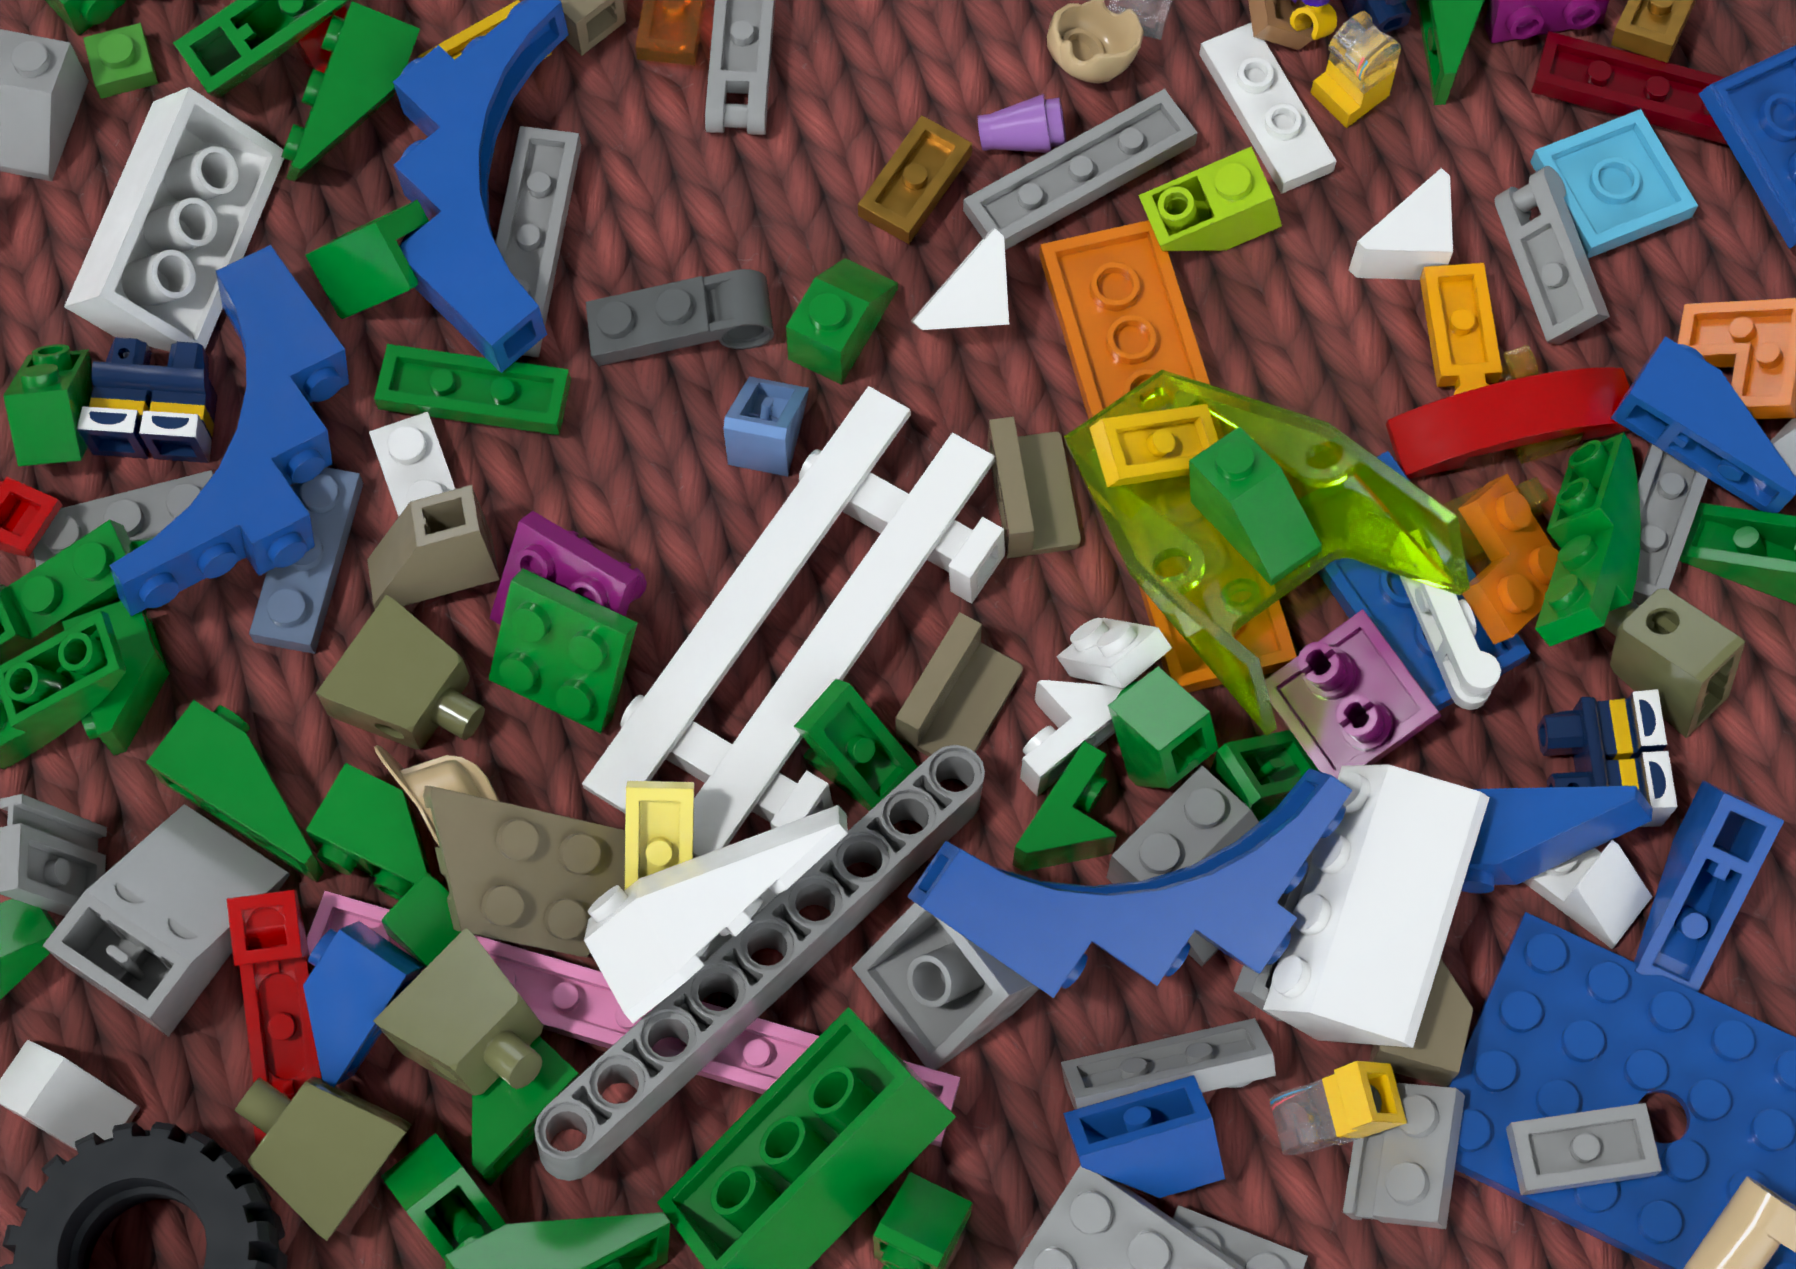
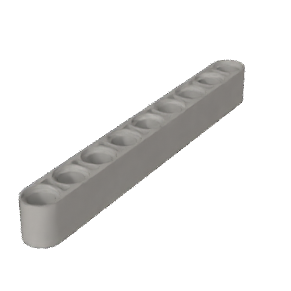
[534,745,985,1181]

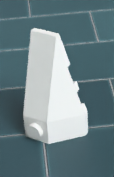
[584,805,848,1023]

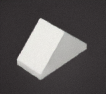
[1349,168,1453,280]
[911,228,1009,330]
[0,1040,140,1151]

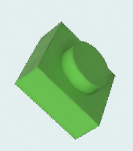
[83,23,159,99]

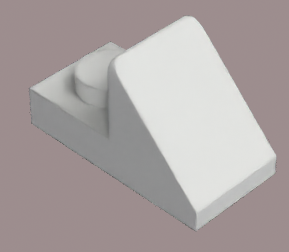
[1020,680,1123,797]
[1523,840,1652,949]

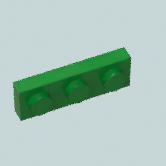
[374,344,571,435]

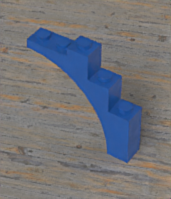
[393,0,569,373]
[110,245,349,616]
[907,768,1352,998]

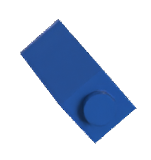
[303,921,424,1088]
[1063,1075,1225,1198]

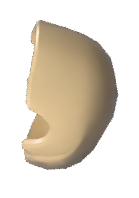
[1047,0,1144,84]

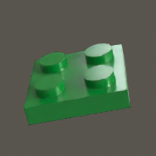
[488,568,638,734]

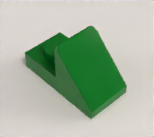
[794,678,918,811]
[1012,741,1117,872]

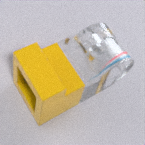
[1310,11,1401,128]
[1269,1061,1407,1155]

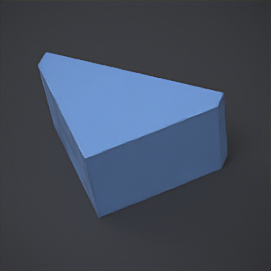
[723,376,809,477]

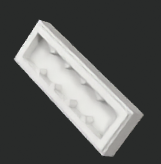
[1199,23,1337,194]

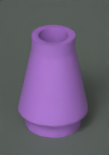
[978,94,1066,153]

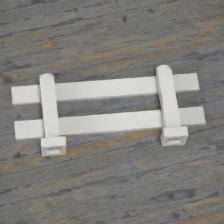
[582,386,1005,857]

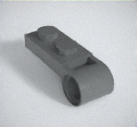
[586,269,774,366]

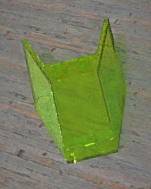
[1064,370,1470,736]

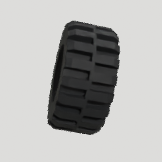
[0,1122,288,1269]

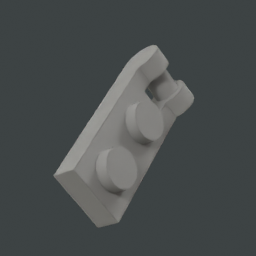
[705,0,776,135]
[1495,166,1610,345]

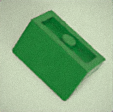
[305,199,429,319]

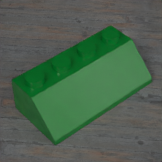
[657,1007,956,1269]

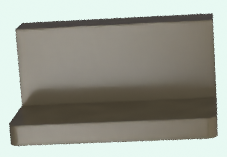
[987,417,1081,559]
[896,612,1023,757]

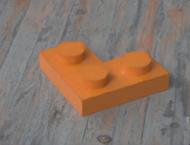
[1678,298,1796,419]
[1458,473,1559,645]

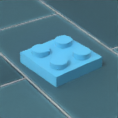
[1530,109,1698,259]

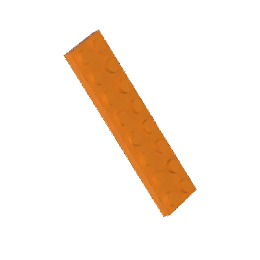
[1039,220,1297,693]

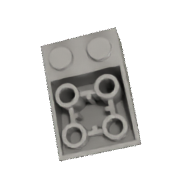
[43,804,290,1037]

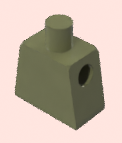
[1603,588,1746,738]
[316,595,485,749]
[373,928,544,1096]
[234,1076,412,1241]

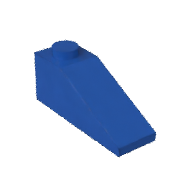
[1611,336,1796,513]
[1634,780,1784,992]
[1461,786,1653,893]

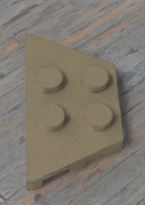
[423,786,625,958]

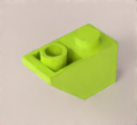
[1138,146,1282,251]

